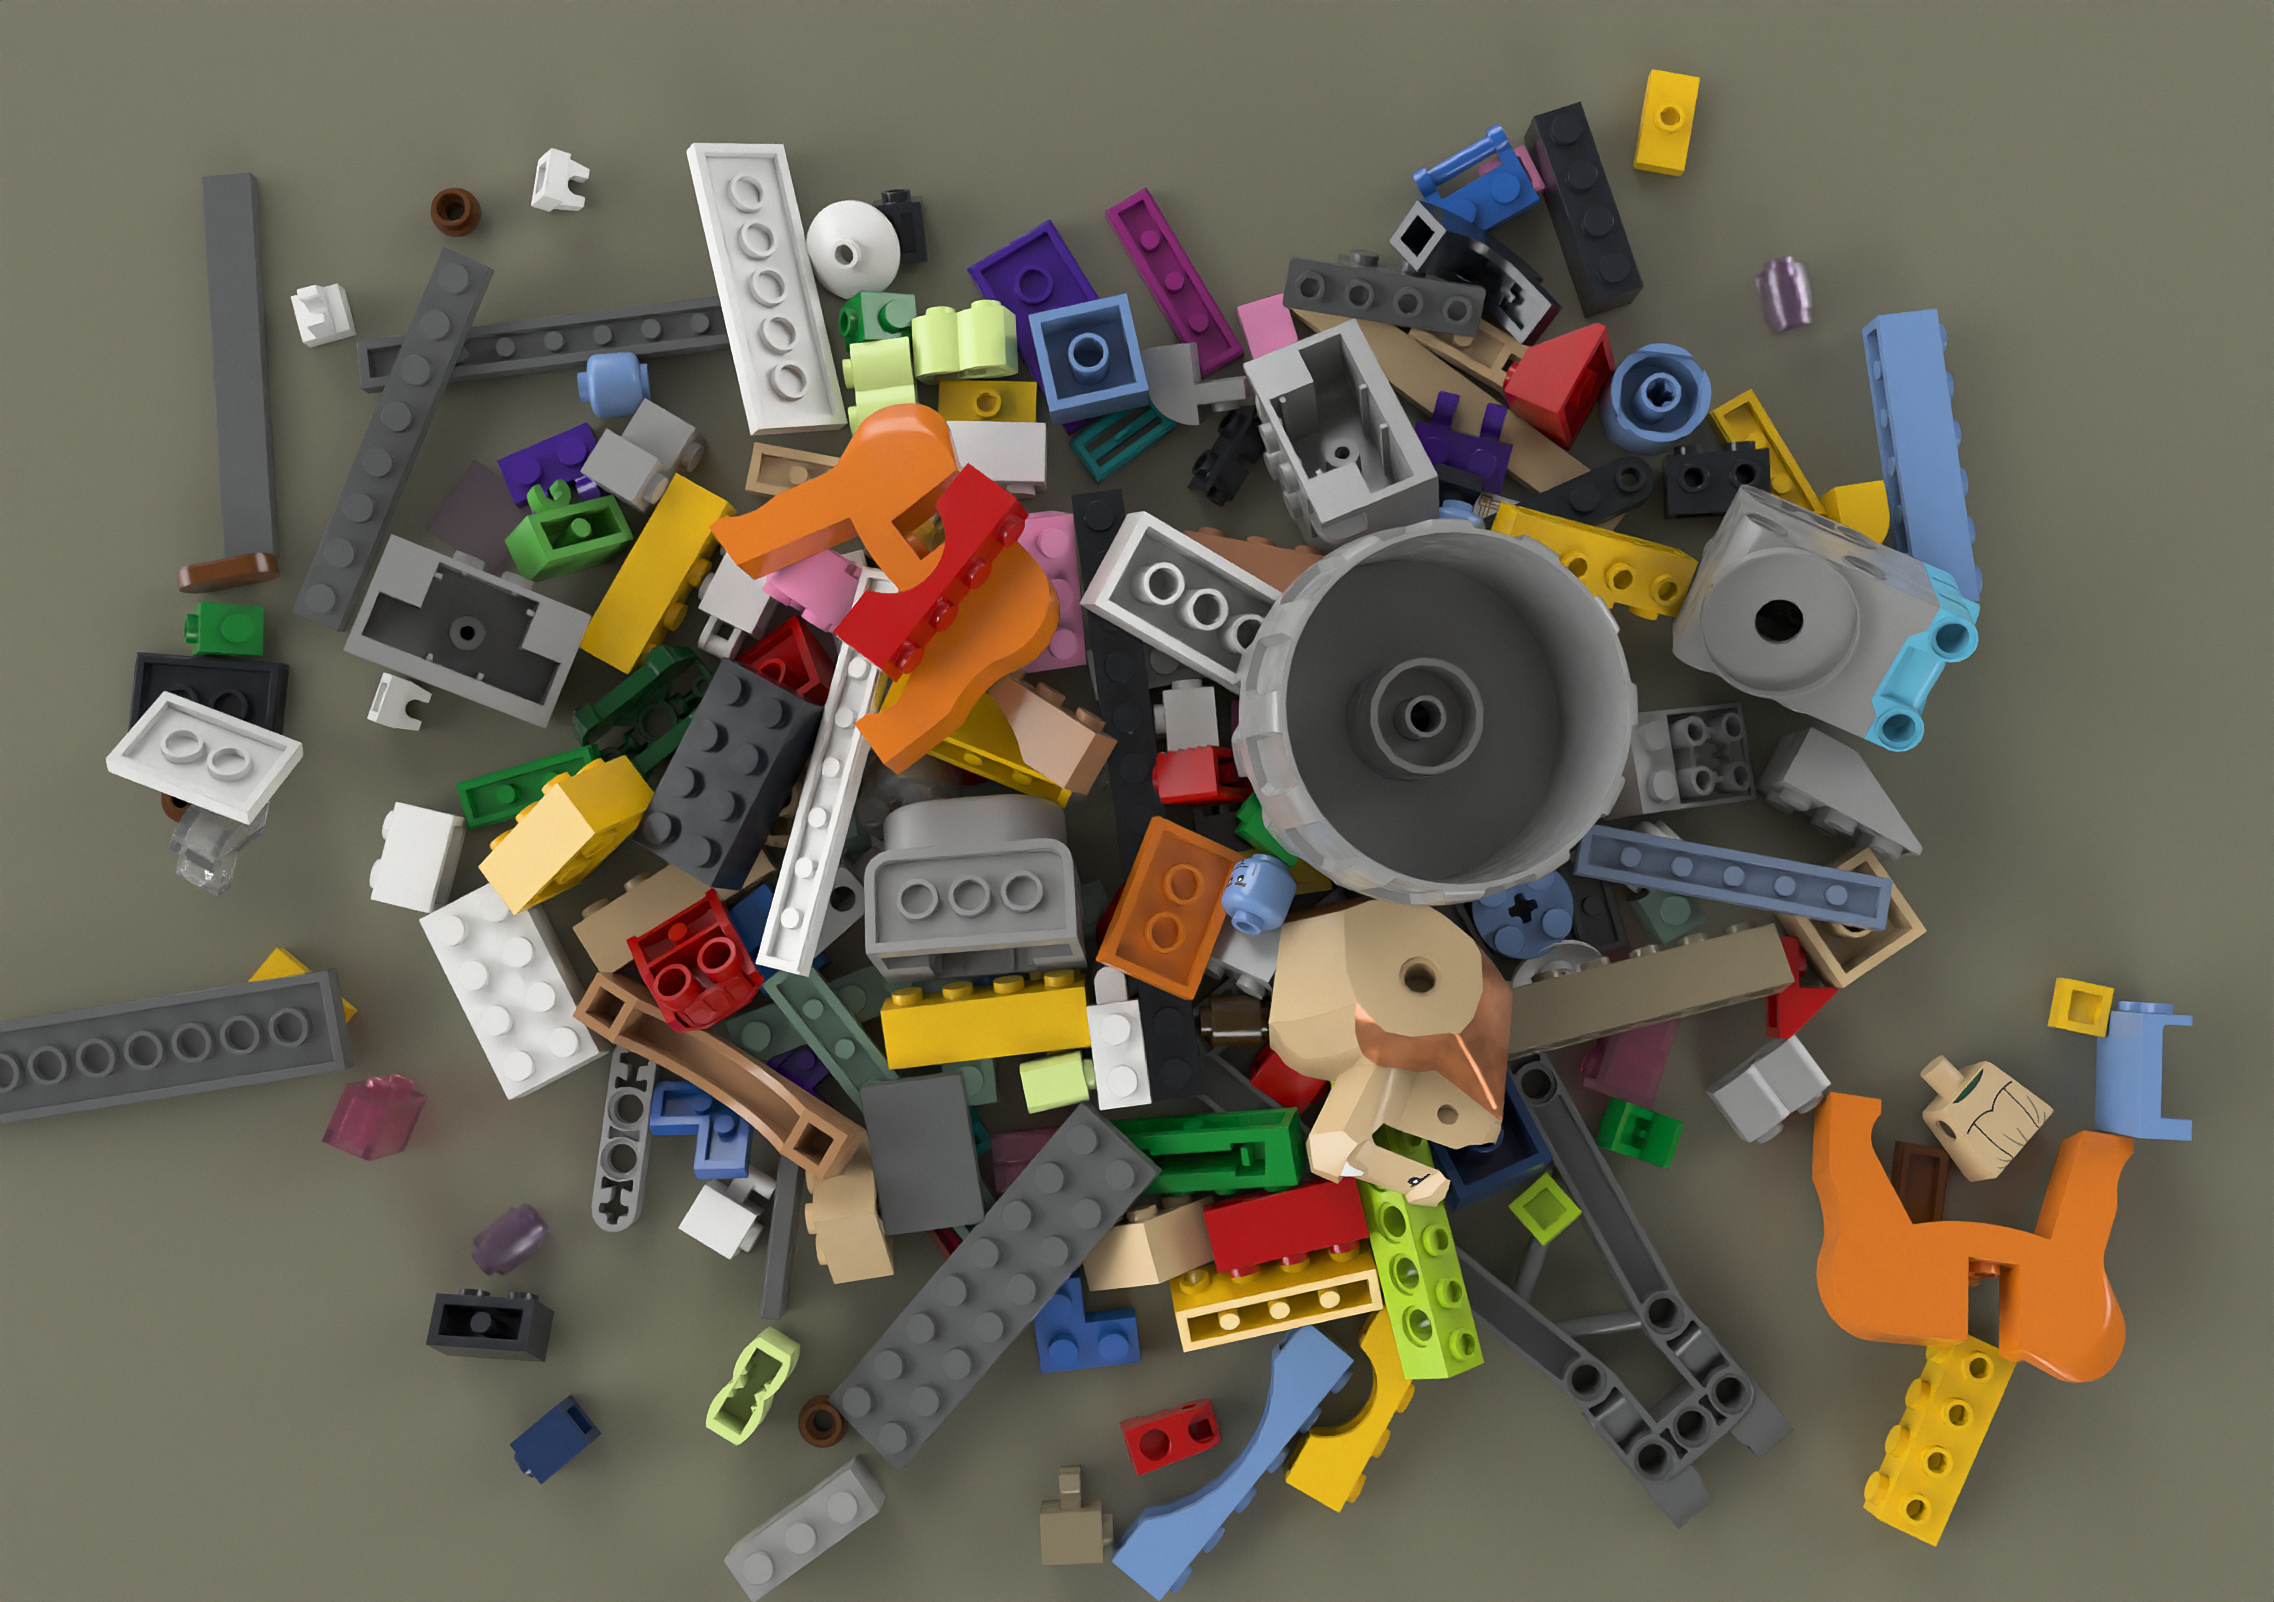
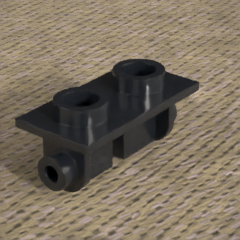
[1187,405,1265,507]

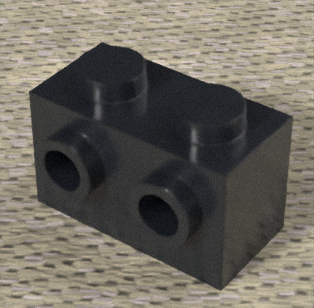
[1662,441,1771,520]
[426,1289,554,1362]

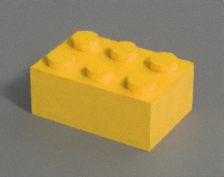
[478,755,654,915]

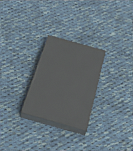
[859,1070,987,1236]

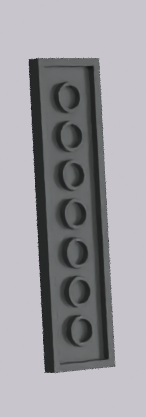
[0,968,354,1124]
[827,1101,1162,1472]

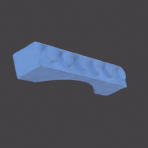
[1112,1323,1354,1601]

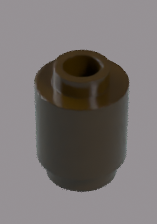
[1198,994,1272,1046]

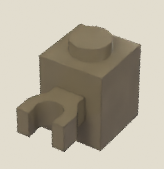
[1040,1465,1114,1566]

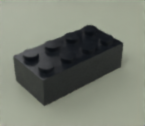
[631,657,825,891]

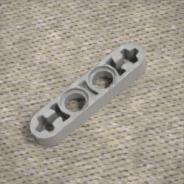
[591,1045,661,1232]

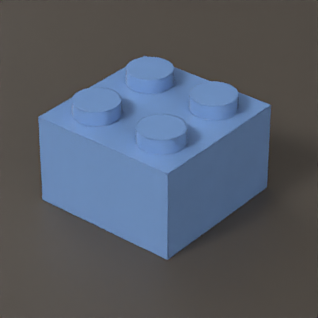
[1028,293,1149,426]

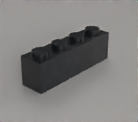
[1524,101,1644,318]

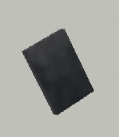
[128,652,290,735]

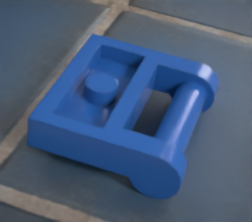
[1411,123,1540,233]

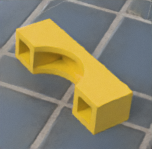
[1283,1294,1415,1513]

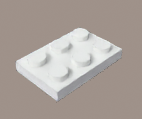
[106,691,304,825]

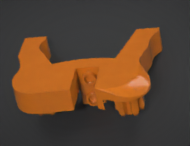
[709,403,1060,775]
[1812,1092,2134,1383]

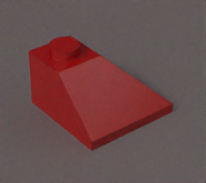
[1503,323,1615,451]
[734,614,836,706]

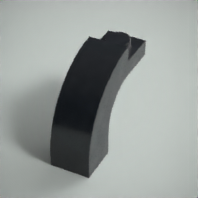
[1389,200,1563,347]

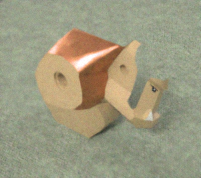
[1269,896,1513,1207]

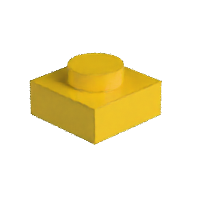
[2048,978,2114,1038]

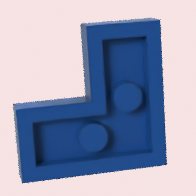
[649,1081,754,1179]
[1034,1268,1141,1373]

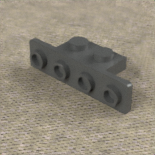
[1282,250,1486,337]

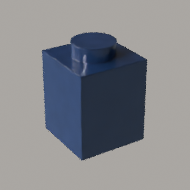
[509,1395,602,1484]

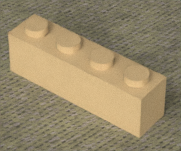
[572,844,781,972]

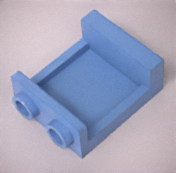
[2095,1001,2193,1141]

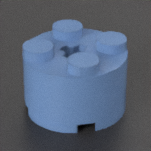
[1599,343,1711,455]
[1464,870,1574,959]

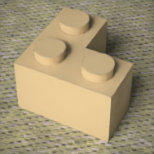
[805,1133,894,1284]
[1082,1194,1215,1291]

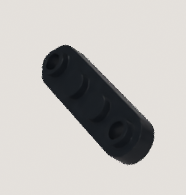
[1483,456,1654,530]

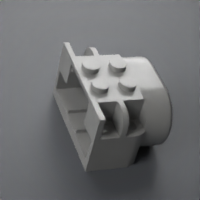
[1243,318,1439,556]
[343,534,592,729]
[864,794,1089,984]

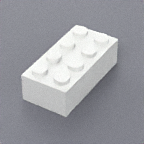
[1080,511,1282,696]
[419,883,614,1100]

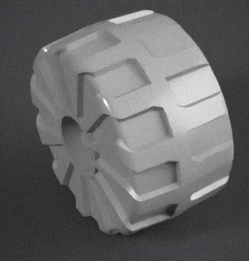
[1231,518,1638,906]

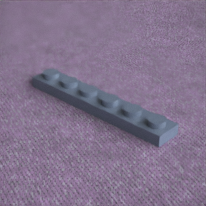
[1573,824,1893,932]

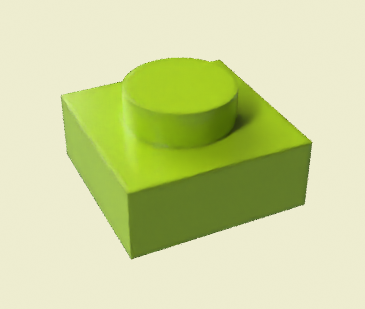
[1508,1172,1582,1247]

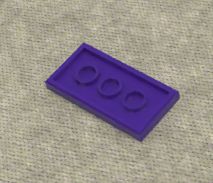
[967,219,1103,436]

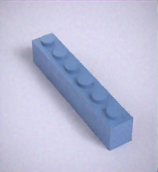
[1862,308,1983,603]

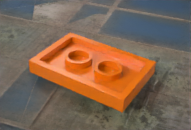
[1095,816,1248,1000]

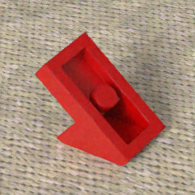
[1765,937,1839,1039]

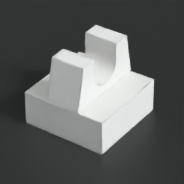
[531,148,590,212]
[291,283,357,348]
[367,673,432,731]

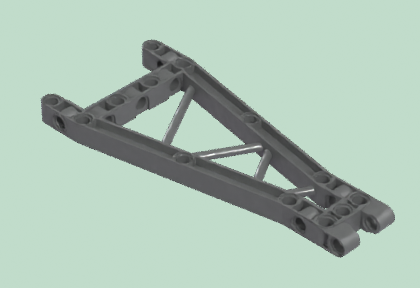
[1092,885,1794,1529]

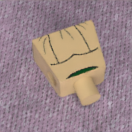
[1920,1055,2054,1182]

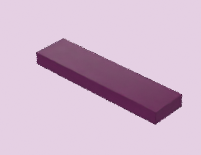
[1105,187,1245,381]

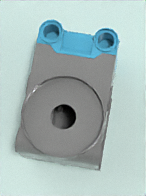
[1671,485,1980,752]

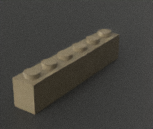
[1506,920,1795,1061]

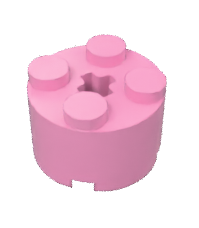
[762,549,862,636]

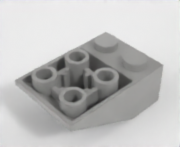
[1603,702,1757,821]
[1755,727,1923,862]

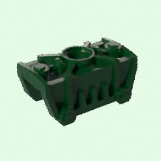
[571,645,714,783]

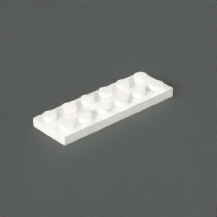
[686,143,848,436]

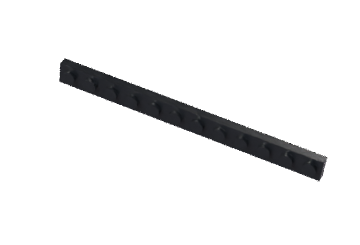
[1071,488,1204,1102]

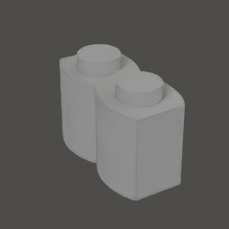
[1705,1034,1831,1143]

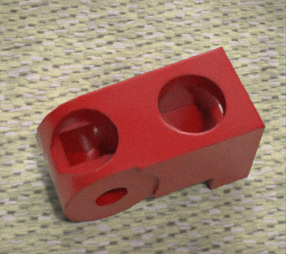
[1119,1398,1222,1476]

